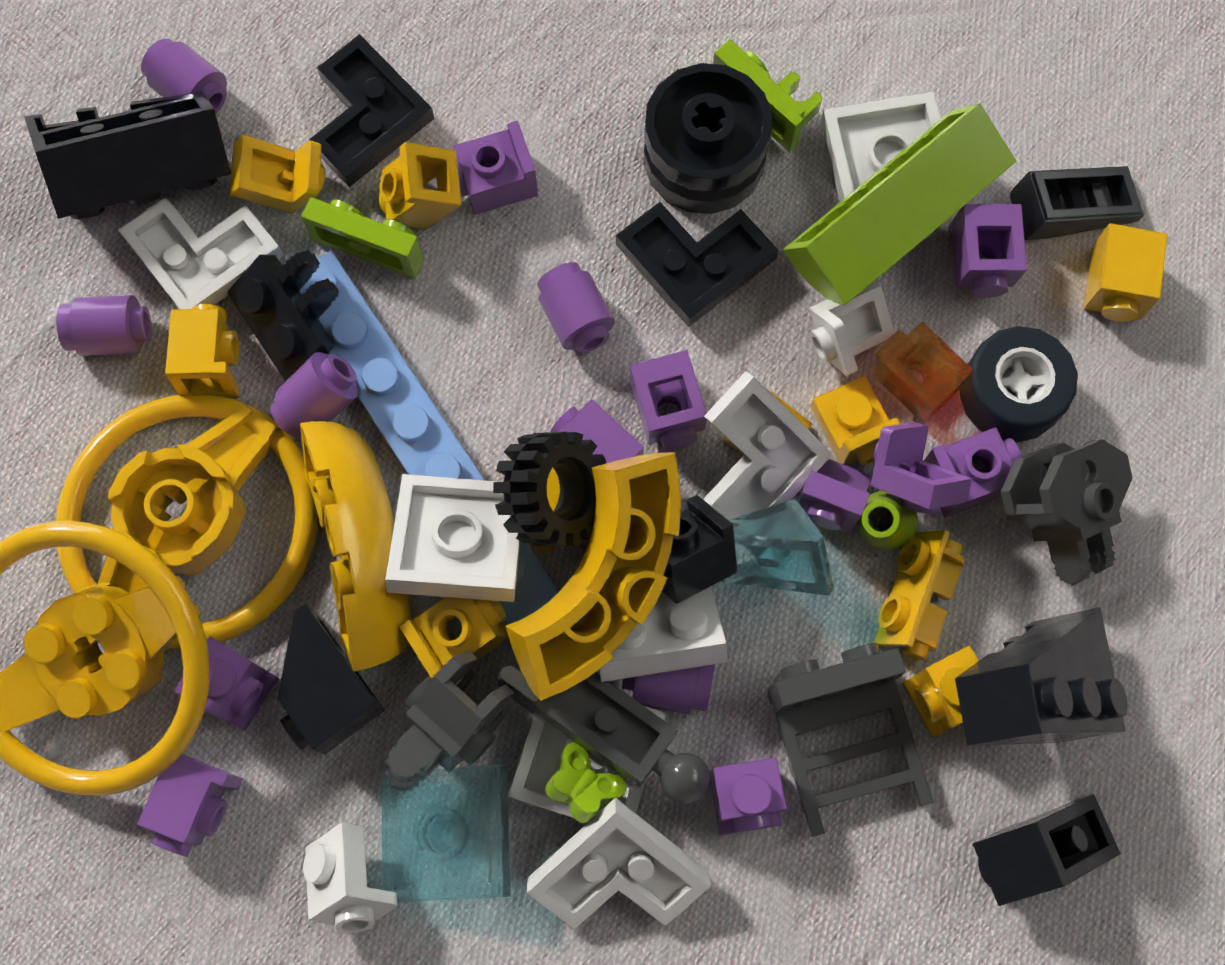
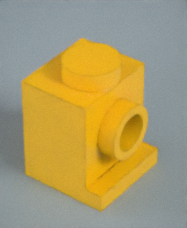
[379,142,462,229]
[165,304,240,398]
[399,597,509,678]
[901,645,979,738]

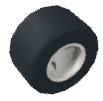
[959,326,1078,443]

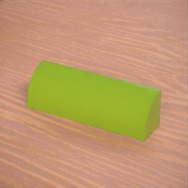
[783,103,1017,305]

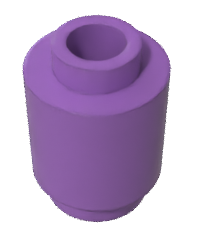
[141,39,227,114]
[537,262,615,353]
[56,295,152,356]
[270,352,358,439]
[621,664,715,715]

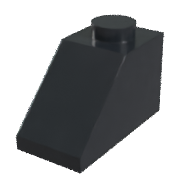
[277,603,385,755]
[972,794,1121,906]

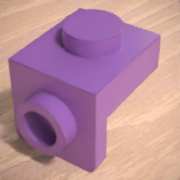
[870,422,972,514]
[794,459,871,532]

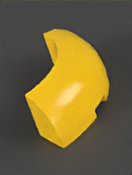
[300,421,412,672]
[505,452,681,701]

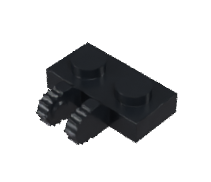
[227,250,339,382]

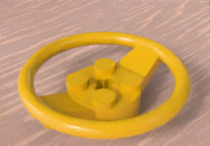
[56,394,319,649]
[0,521,210,796]

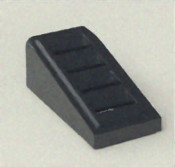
[1010,166,1144,240]

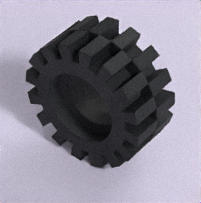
[493,431,607,546]

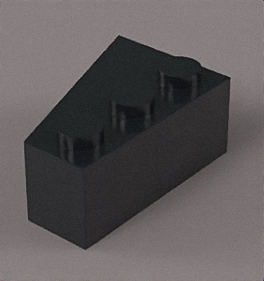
[24,92,231,219]
[955,607,1128,746]

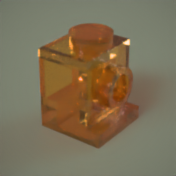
[873,321,974,425]

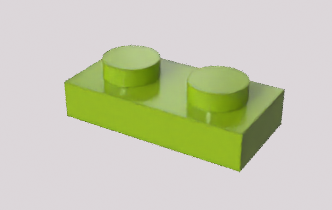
[301,197,424,279]

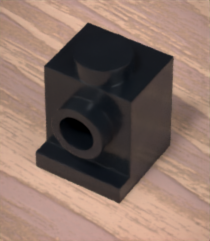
[662,495,737,604]

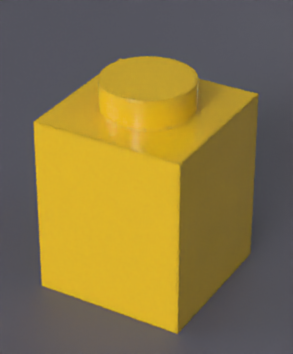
[1084,223,1168,322]

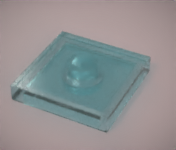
[381,765,511,902]

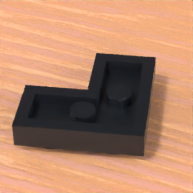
[309,34,435,187]
[616,202,778,327]

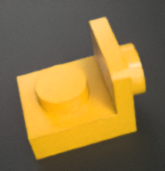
[810,376,901,466]

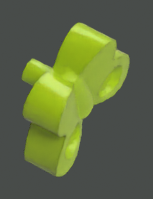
[545,742,627,823]

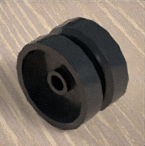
[643,63,772,214]

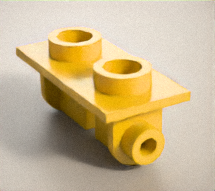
[874,530,966,661]

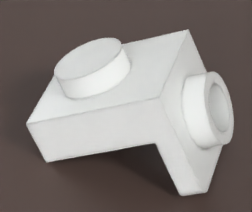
[809,281,896,376]
[303,822,397,933]

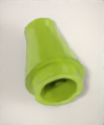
[857,490,918,550]

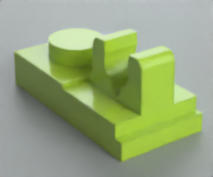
[713,39,822,153]

